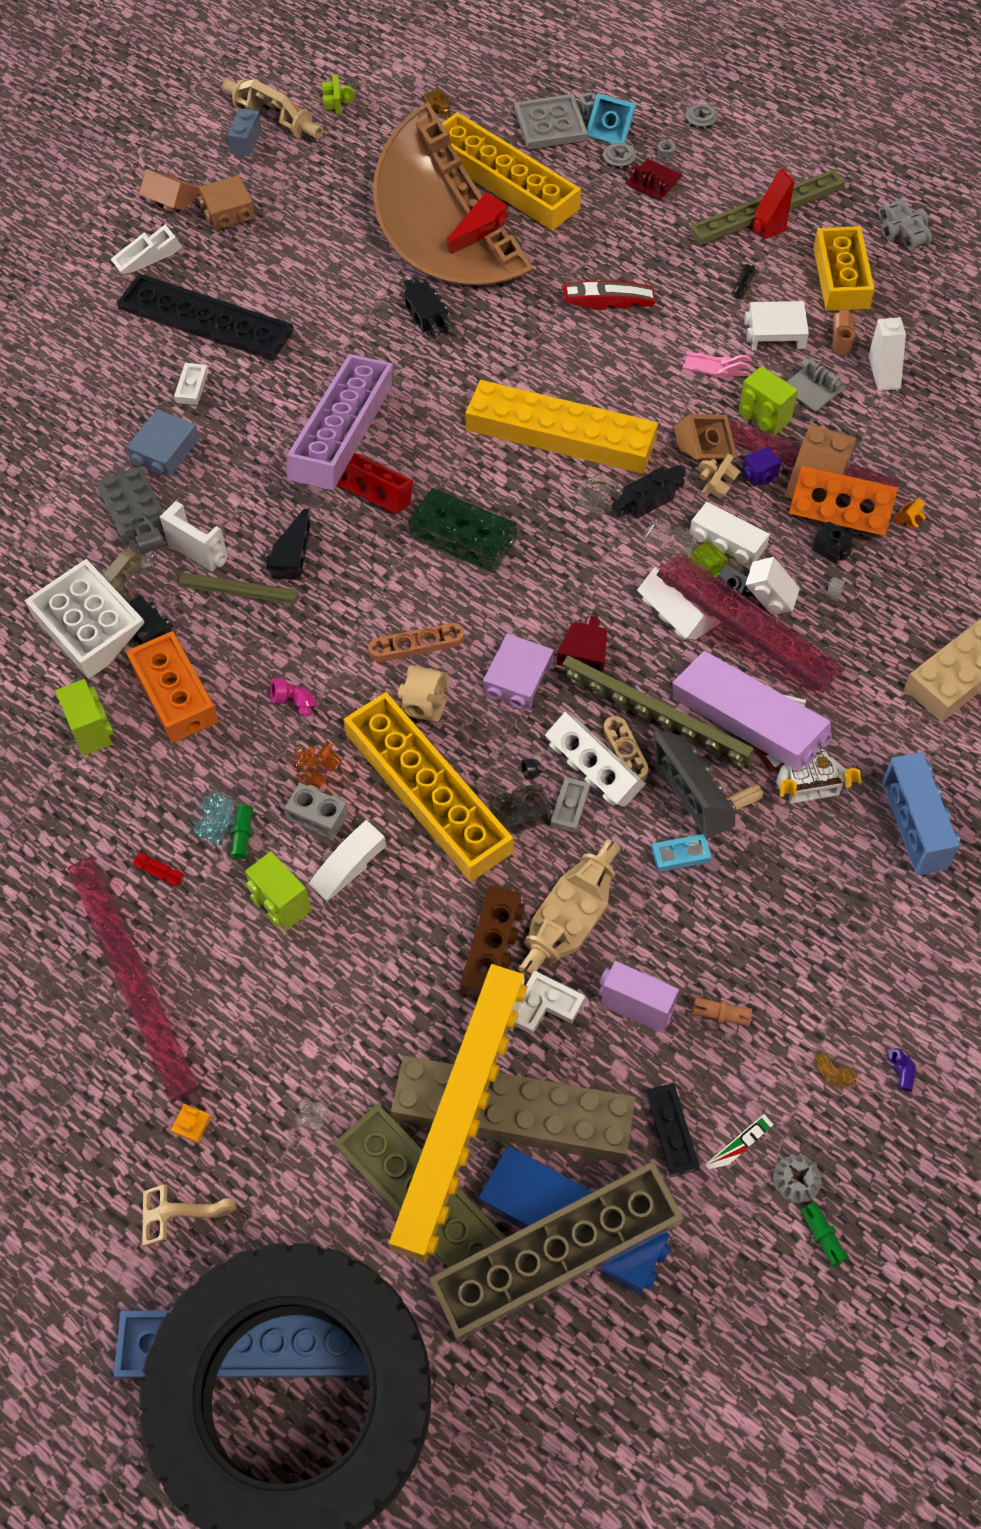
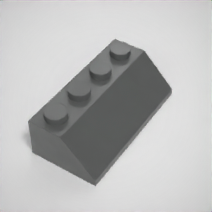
[653,731,737,839]

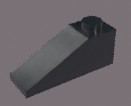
[266,509,311,580]

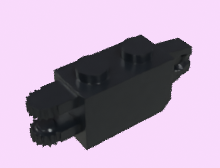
[403,277,453,338]
[611,465,686,519]

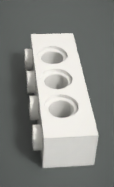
[545,712,646,807]

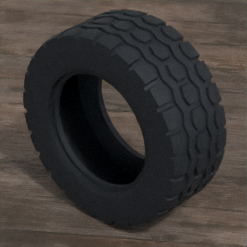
[139,1243,431,1529]

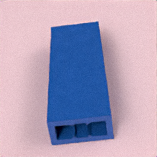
[478,1146,672,1295]

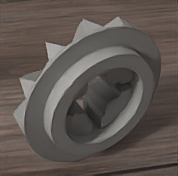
[686,104,718,130]
[603,143,636,170]
[773,1153,822,1203]

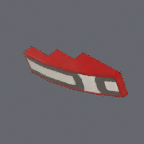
[563,281,656,310]

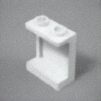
[745,301,809,350]
[160,501,228,572]

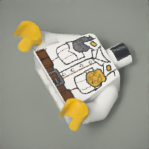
[776,749,861,804]

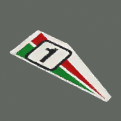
[705,1114,774,1169]

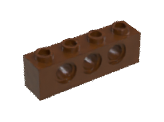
[460,885,525,999]

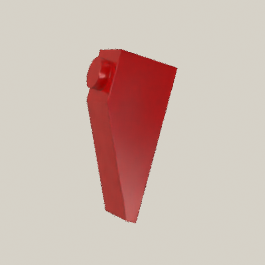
[752,168,795,240]
[446,192,508,253]

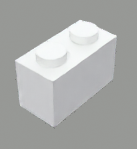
[745,557,800,615]

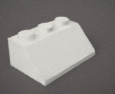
[637,567,727,640]

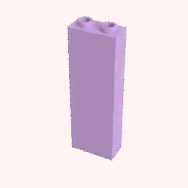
[672,651,832,772]

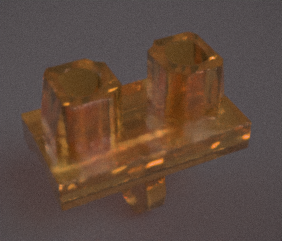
[294,741,341,789]

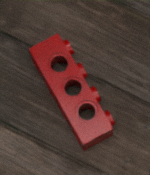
[337,453,414,514]

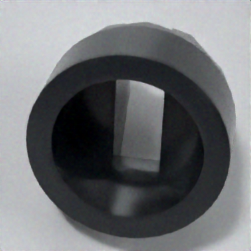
[521,758,542,780]

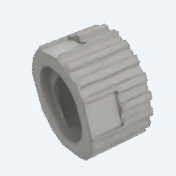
[657,140,676,159]
[826,577,845,602]

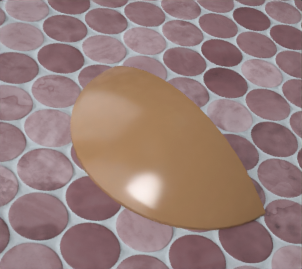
[373,102,534,285]

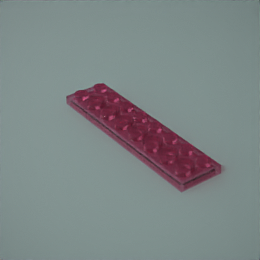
[656,552,845,694]

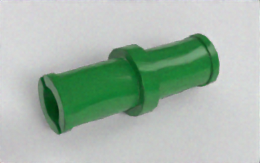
[230,804,253,859]
[800,1202,849,1267]

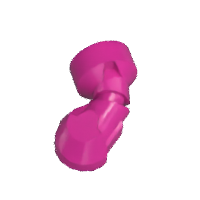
[270,678,317,716]

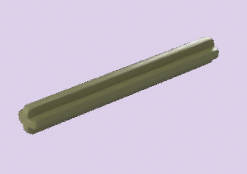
[179,573,298,604]

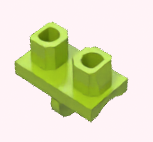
[322,74,355,114]

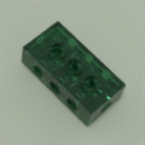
[408,488,517,574]

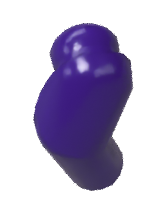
[888,1048,916,1092]

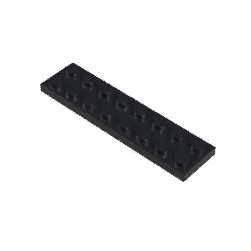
[117,274,294,361]

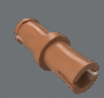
[692,997,752,1027]

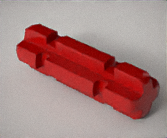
[133,853,184,886]

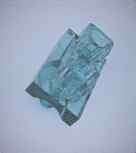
[193,790,236,845]

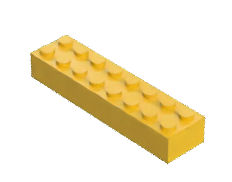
[442,112,581,231]
[465,380,658,474]
[344,692,514,882]

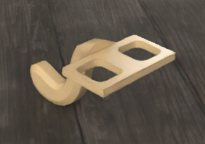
[142,1184,236,1246]

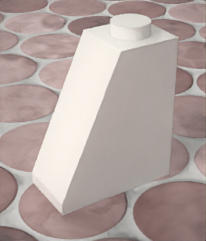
[868,317,906,391]

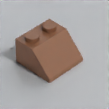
[139,169,200,212]

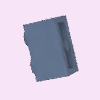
[227,108,262,157]

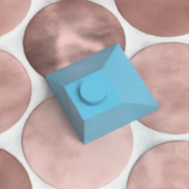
[587,93,637,144]

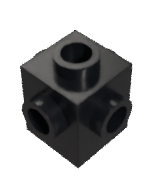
[713,564,753,602]

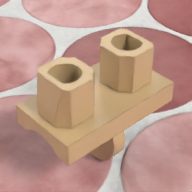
[698,454,740,499]

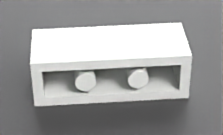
[690,502,770,566]

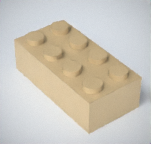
[904,619,981,722]

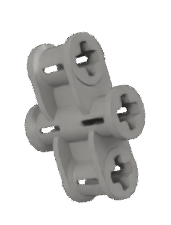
[878,199,932,251]

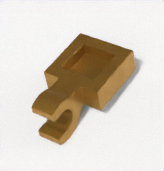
[423,89,450,118]

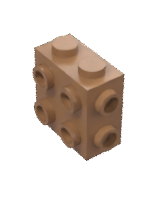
[198,175,255,231]

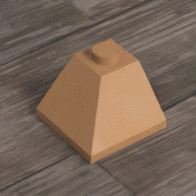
[674,414,738,460]

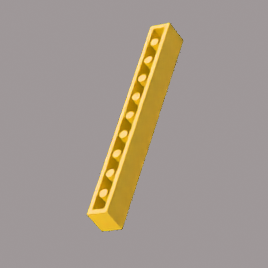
[389,964,528,1263]

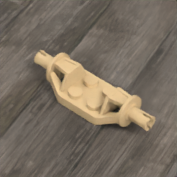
[222,79,323,139]
[518,840,620,978]

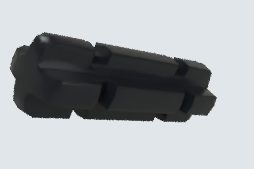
[733,264,755,300]

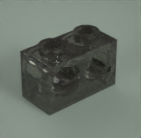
[491,784,553,835]

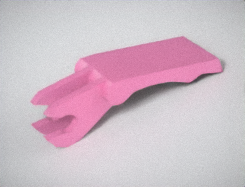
[683,351,752,378]

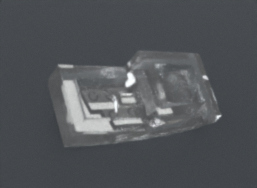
[641,518,698,558]

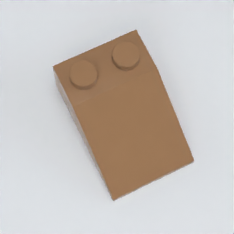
[784,424,856,502]

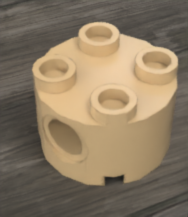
[398,665,449,722]

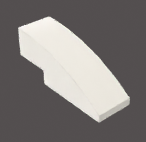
[111,224,183,274]
[308,820,386,902]

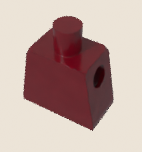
[557,616,607,673]

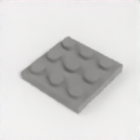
[514,94,588,150]

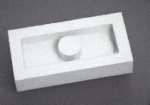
[174,363,208,405]

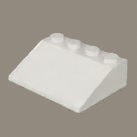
[24,559,144,679]

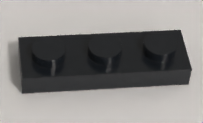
[645,1083,700,1178]

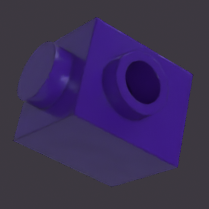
[741,446,781,487]

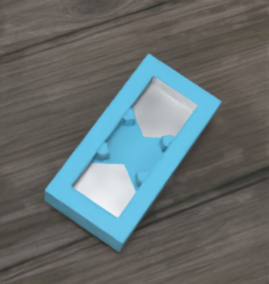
[651,834,712,872]

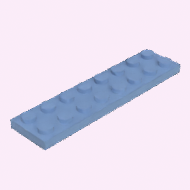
[114,1311,369,1379]

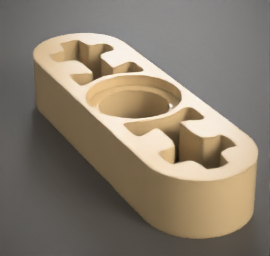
[603,716,648,781]

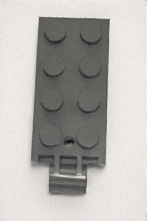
[96,466,165,555]

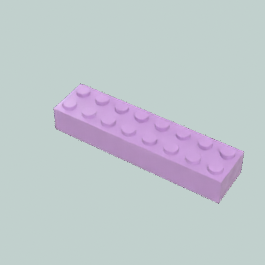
[287,354,393,490]

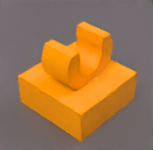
[891,497,926,530]
[171,1104,211,1143]

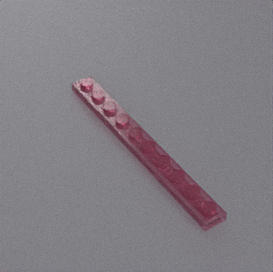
[67,856,200,1102]

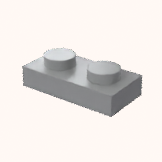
[550,777,591,833]

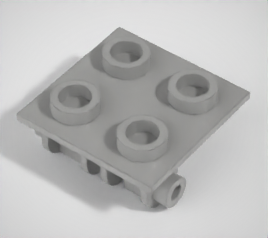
[787,358,845,413]

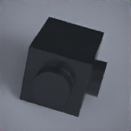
[812,521,853,564]

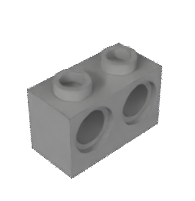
[284,783,348,840]

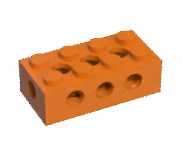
[789,465,898,536]
[126,631,219,744]

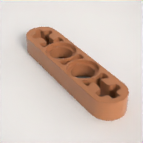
[368,623,464,662]

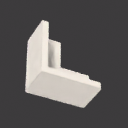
[509,971,585,1035]

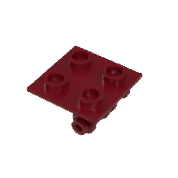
[625,159,683,200]

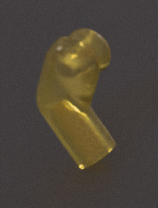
[814,1053,856,1087]

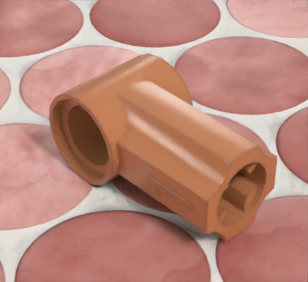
[832,310,856,355]

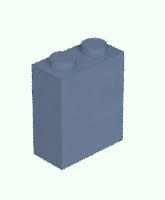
[126,409,199,477]

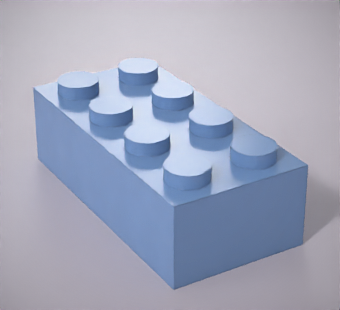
[882,752,960,876]

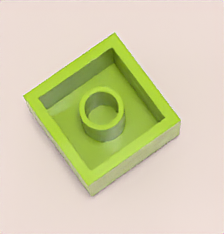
[738,366,798,435]
[55,679,114,756]
[245,851,312,931]

